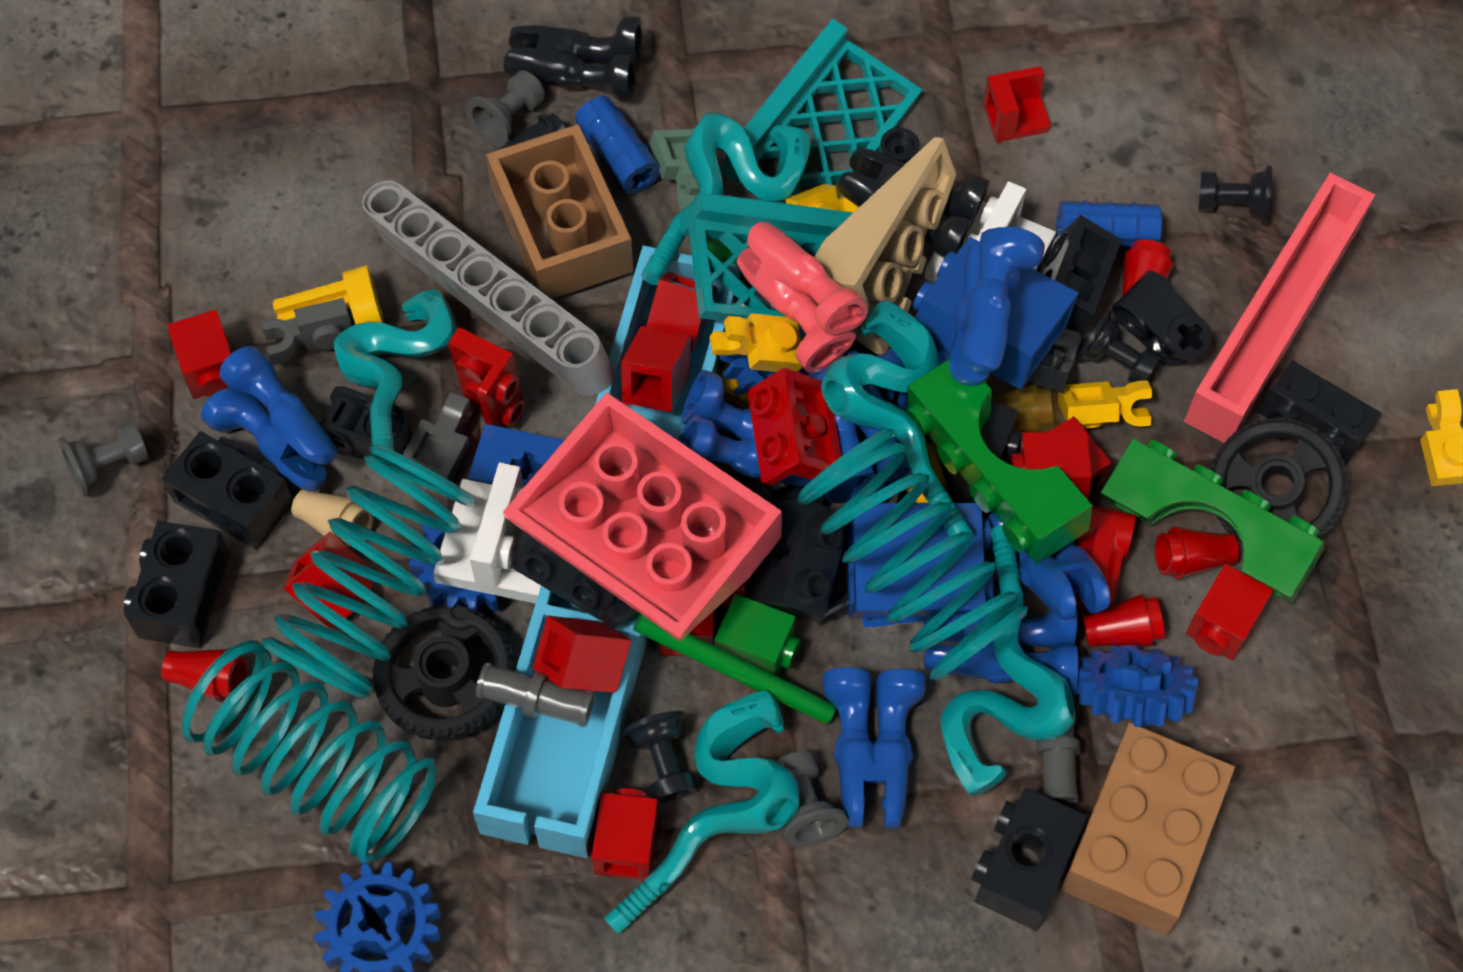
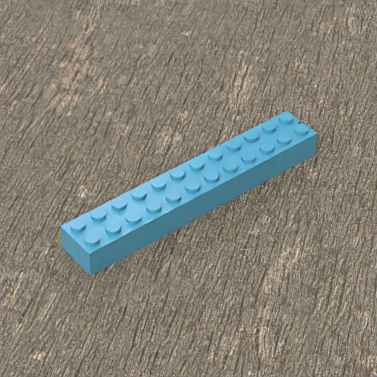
[473,246,741,859]

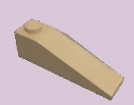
[814,137,956,355]

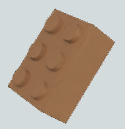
[486,124,633,299]
[1060,722,1235,936]

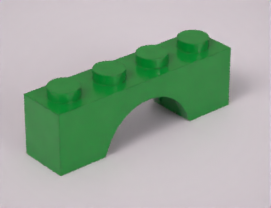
[906,359,1092,564]
[1101,439,1324,605]

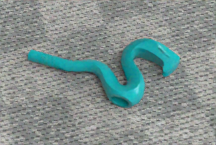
[641,112,810,285]
[334,289,457,451]
[821,300,973,537]
[941,525,1076,797]
[604,690,800,934]

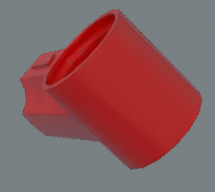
[1074,504,1136,612]

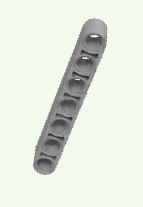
[362,181,614,396]

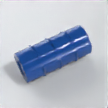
[575,96,660,194]
[1056,200,1162,249]

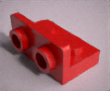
[448,327,525,428]
[748,368,842,485]

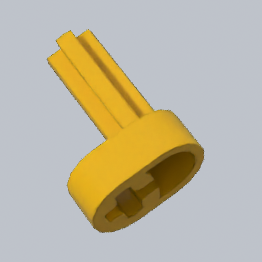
[272,265,385,324]

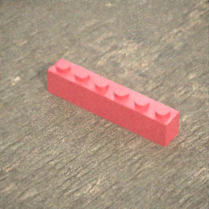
[1184,173,1375,443]

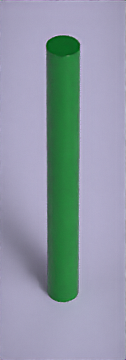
[633,614,836,725]

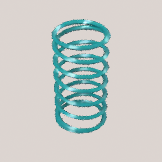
[797,428,1028,681]
[261,444,476,699]
[181,640,437,863]

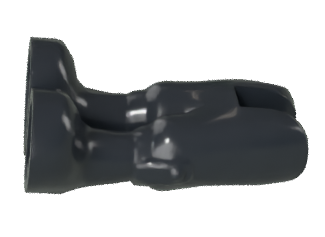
[503,16,642,99]
[836,147,990,259]

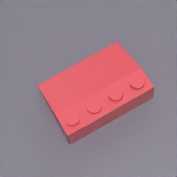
[503,392,782,641]

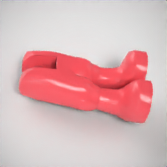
[736,222,868,373]

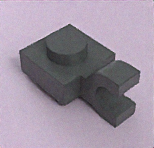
[261,297,352,365]
[403,392,474,482]

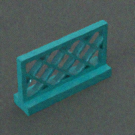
[721,18,923,204]
[679,192,853,329]

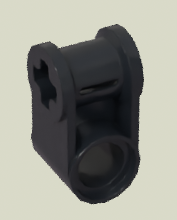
[1112,271,1212,367]
[318,386,413,460]

